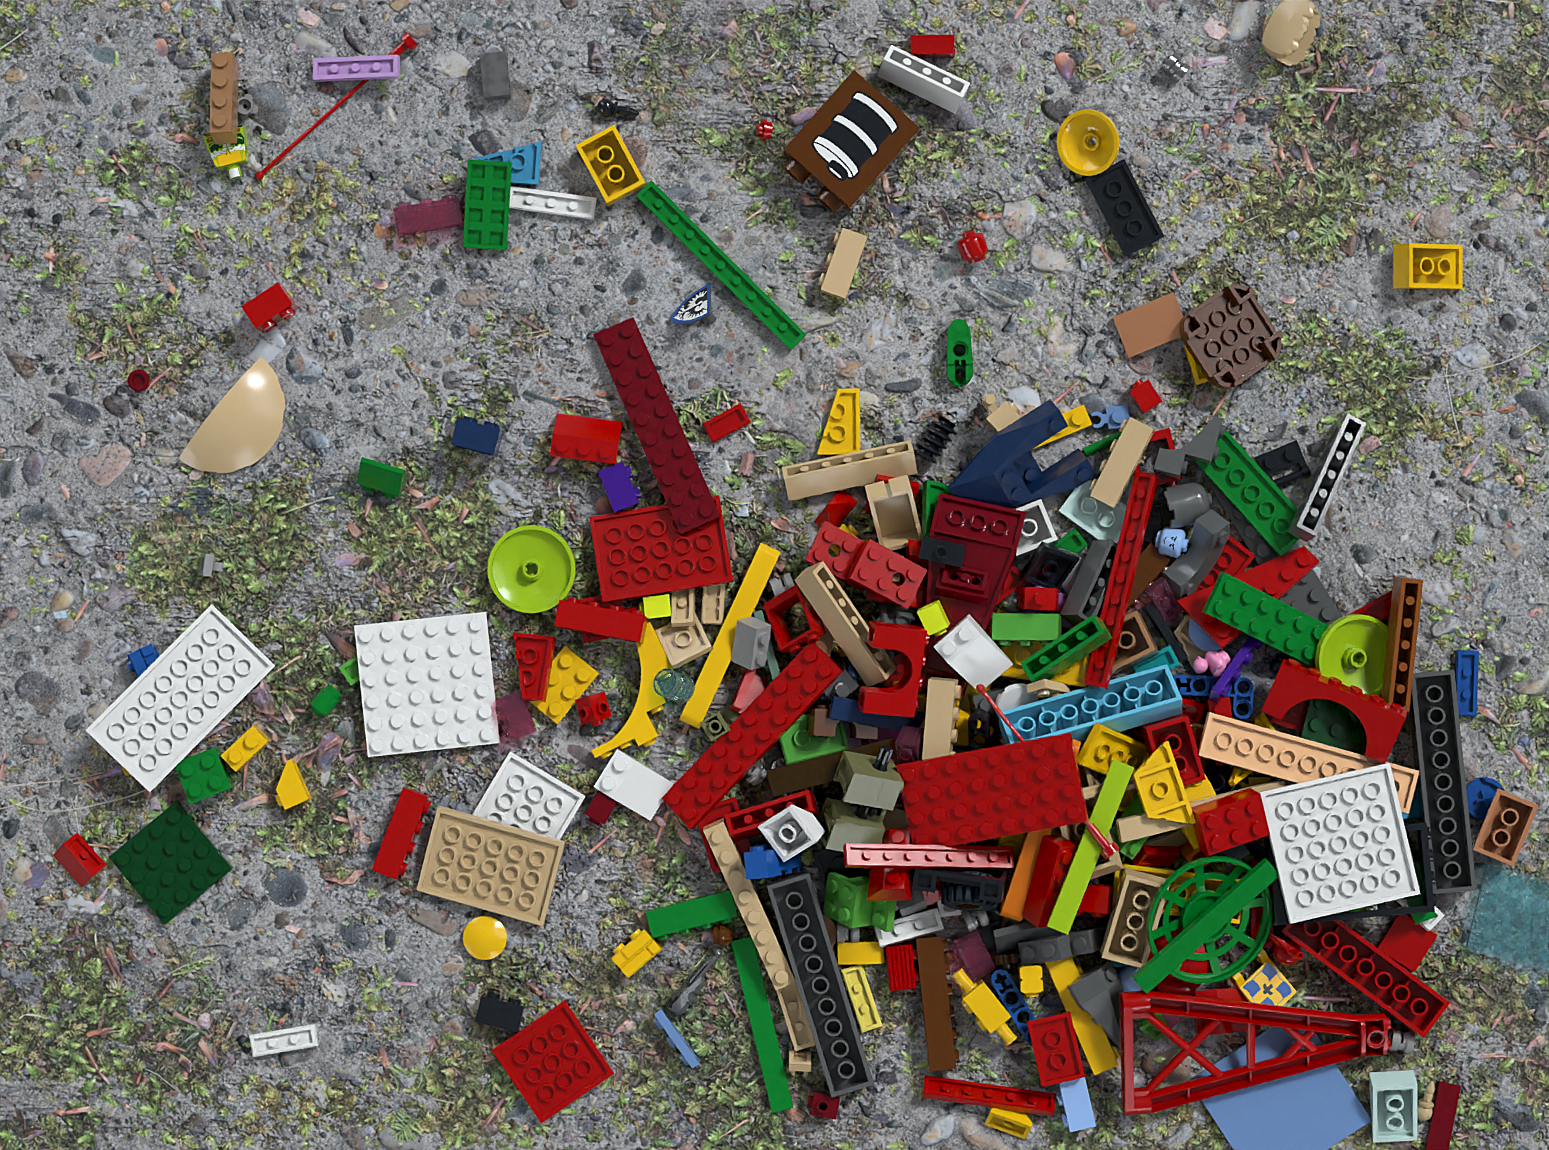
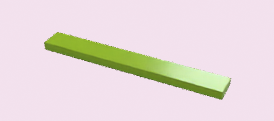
[1046,759,1134,935]

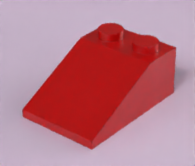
[1140,713,1206,786]
[1193,986,1261,1035]

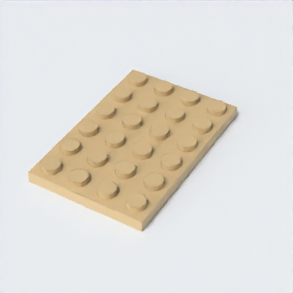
[416,806,566,926]

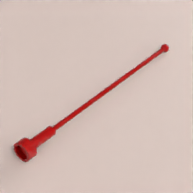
[255,32,418,180]
[976,684,1120,860]

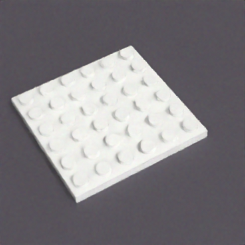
[354,612,500,757]
[1259,763,1420,924]

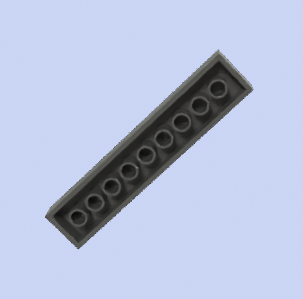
[1409,670,1476,894]
[767,870,874,1097]

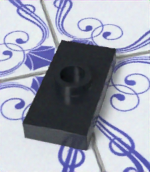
[918,536,967,567]

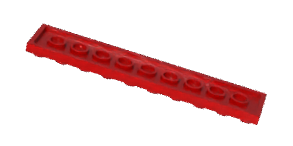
[662,641,844,830]

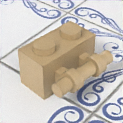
[982,394,1020,434]

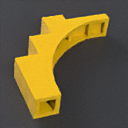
[591,622,674,760]

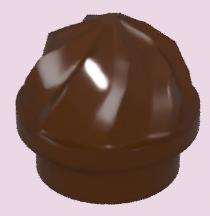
[713,924,734,946]

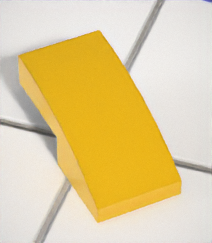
[837,941,885,965]

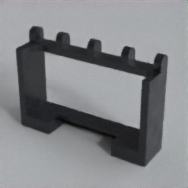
[913,869,1009,903]

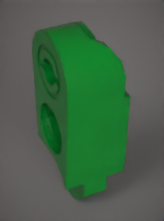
[946,319,973,387]

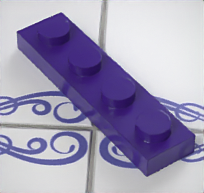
[1209,636,1263,703]

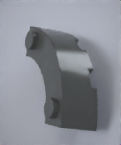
[1163,509,1230,600]

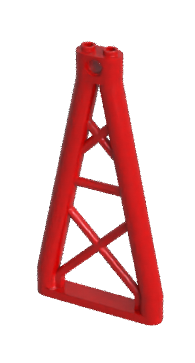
[1120,991,1391,1116]

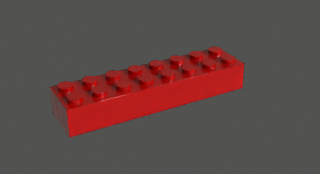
[1278,920,1450,1038]

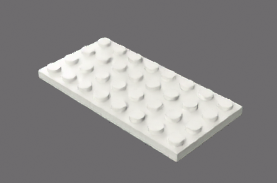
[85,604,275,792]

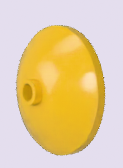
[1057,109,1120,176]

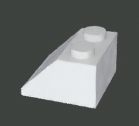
[758,805,826,862]

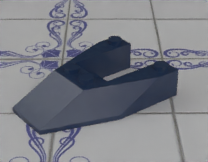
[948,399,1096,508]

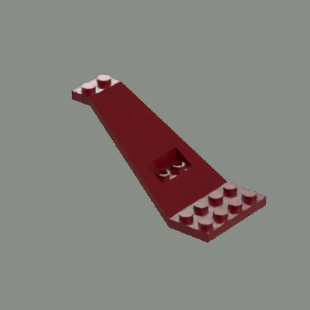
[918,493,1026,700]

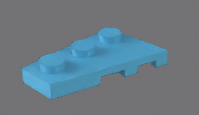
[474,141,542,185]

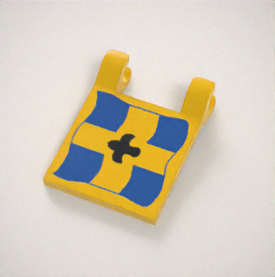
[1228,948,1297,1006]

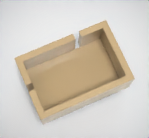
[865,475,922,551]

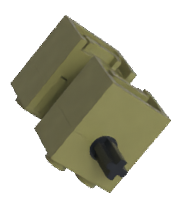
[818,745,904,852]

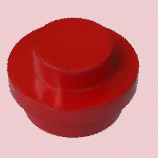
[756,119,773,141]

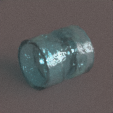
[653,668,695,704]

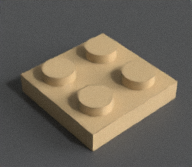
[655,613,713,669]

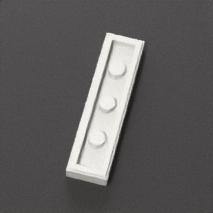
[510,186,597,220]

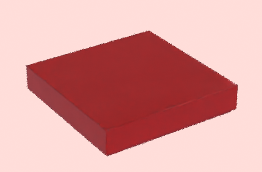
[1377,914,1438,972]

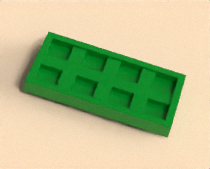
[463,159,512,250]

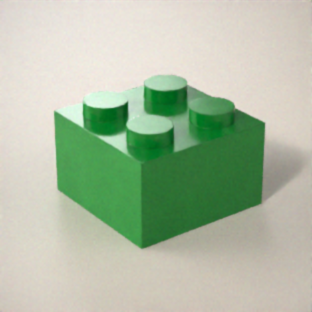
[175,747,235,804]

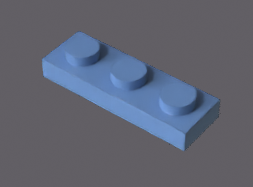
[653,1007,700,1068]

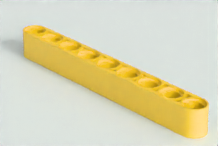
[679,543,781,729]

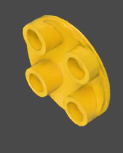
[463,916,507,960]

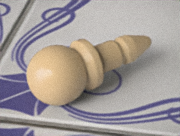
[1417,1081,1435,1121]

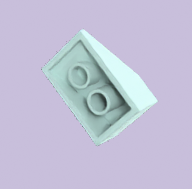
[1369,1070,1417,1143]

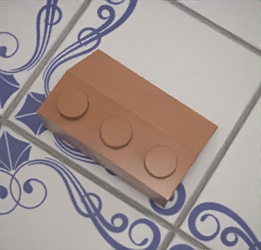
[1472,788,1539,867]

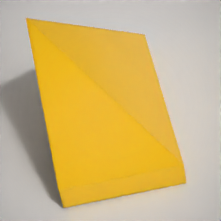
[984,1108,1033,1139]

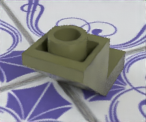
[700,704,740,742]

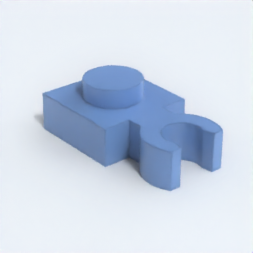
[1090,404,1129,430]

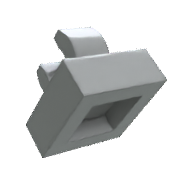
[199,553,223,577]

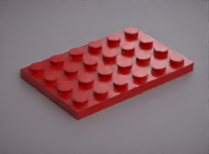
[589,495,733,604]

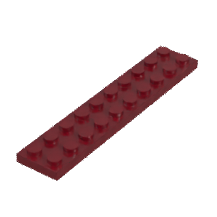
[593,317,721,535]

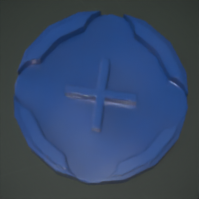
[1466,777,1504,821]

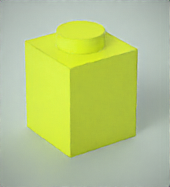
[639,594,671,619]
[917,600,950,637]

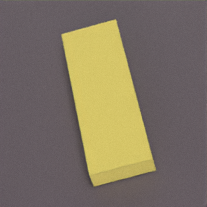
[841,964,882,1033]

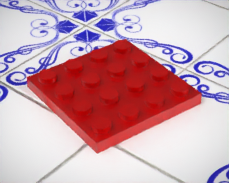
[492,1000,615,1123]

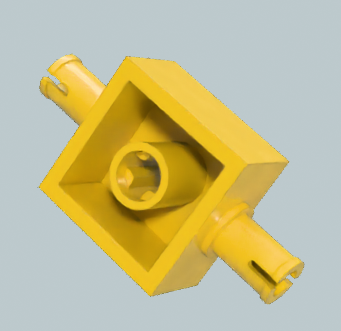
[951,968,1017,1046]

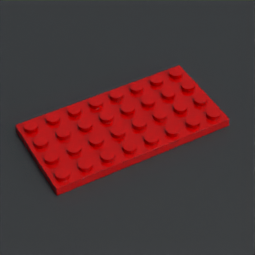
[896,732,1089,847]

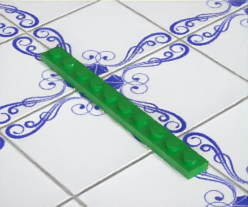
[636,180,807,350]

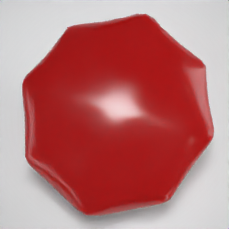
[1147,928,1216,994]

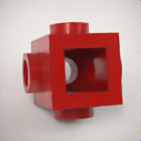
[575,691,612,727]

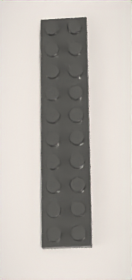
[1193,461,1342,625]

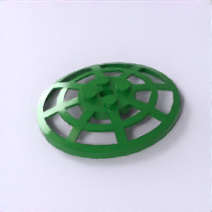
[1146,856,1273,984]

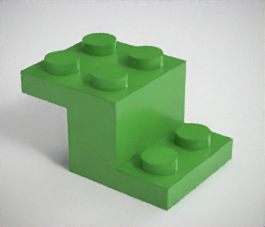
[823,872,897,932]

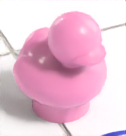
[1193,650,1231,677]

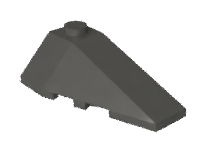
[1067,960,1138,1049]

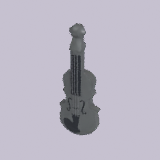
[666,949,722,1015]

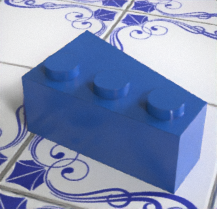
[744,843,802,880]

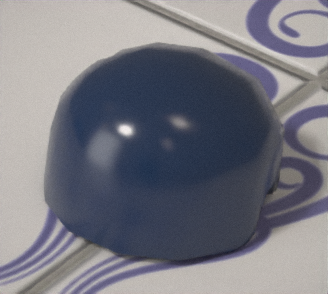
[1204,765,1236,795]

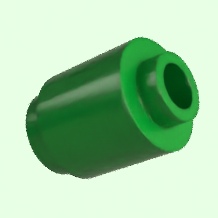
[310,684,342,717]

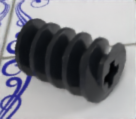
[913,413,957,464]

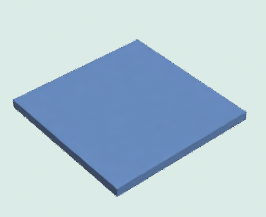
[1189,1027,1372,1150]

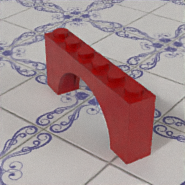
[1261,659,1407,764]

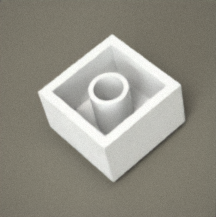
[1016,499,1058,559]

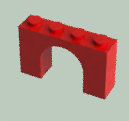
[857,621,929,717]

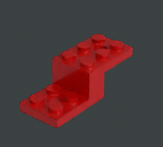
[804,521,927,610]

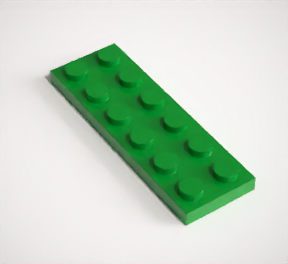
[1193,429,1299,556]
[1202,572,1329,666]

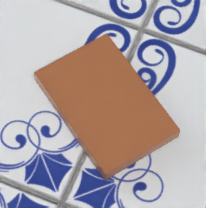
[1112,292,1184,358]

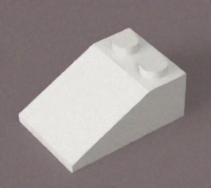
[934,614,1013,689]
[594,749,674,821]

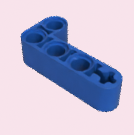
[1172,675,1254,719]
[990,968,1055,1046]

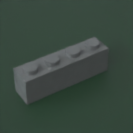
[1060,539,1117,627]

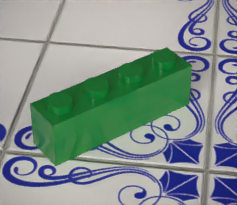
[1020,614,1112,682]
[646,889,738,941]

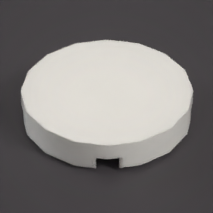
[995,683,1039,715]

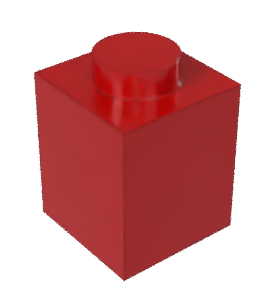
[1128,379,1162,414]

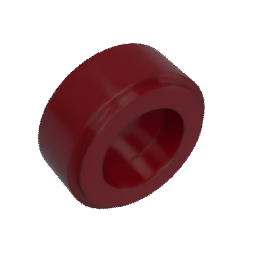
[128,369,151,392]

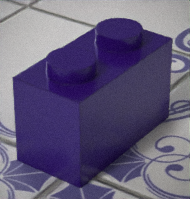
[598,462,642,513]

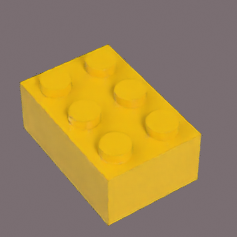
[575,125,646,206]

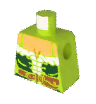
[202,125,249,180]

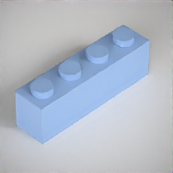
[1056,1077,1096,1132]

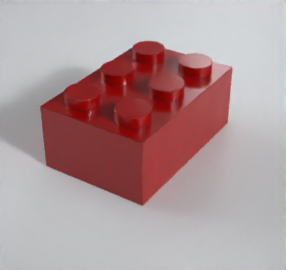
[1191,788,1270,856]

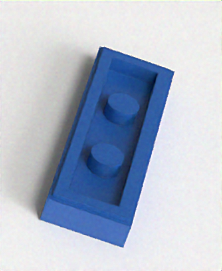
[1455,650,1479,717]

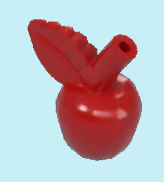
[1270,933,1304,965]

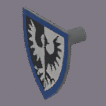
[669,284,717,325]

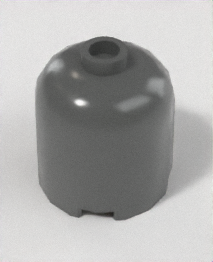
[1157,482,1213,529]

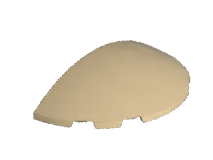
[178,357,286,474]

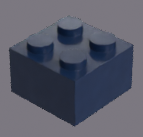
[451,416,504,457]

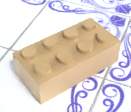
[1100,868,1170,968]

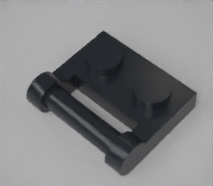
[1255,440,1312,488]

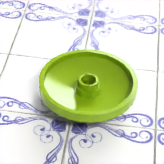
[487,525,576,613]
[1315,614,1388,696]

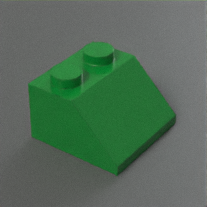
[357,457,409,500]

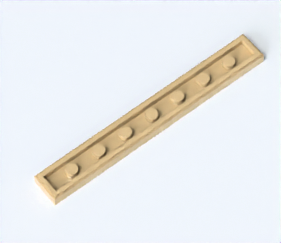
[1116,779,1285,843]

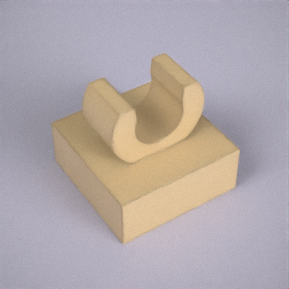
[789,1050,811,1076]

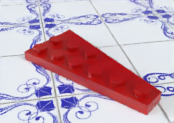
[1177,546,1320,650]

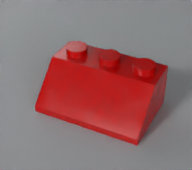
[550,413,623,465]
[867,828,914,901]

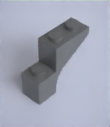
[1154,417,1226,479]
[1018,927,1103,965]

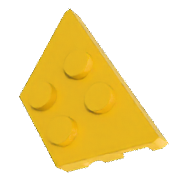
[1132,741,1196,824]

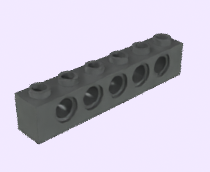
[1287,413,1367,542]

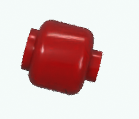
[957,229,988,264]

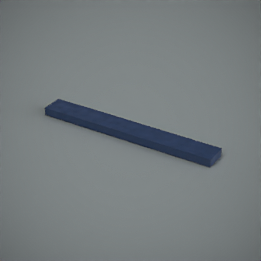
[828,696,1000,747]

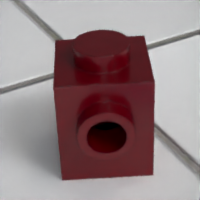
[806,1090,840,1120]

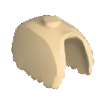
[1262,0,1321,66]

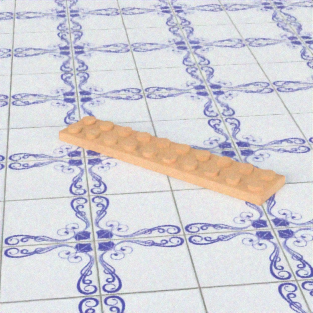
[1198,712,1419,814]

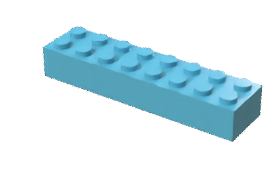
[998,664,1182,744]

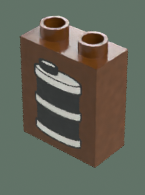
[783,70,920,213]

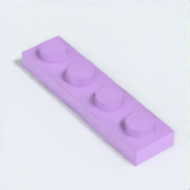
[313,55,400,82]

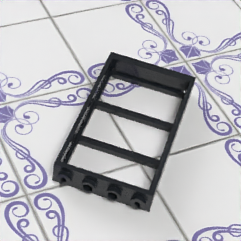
[1264,822,1437,925]

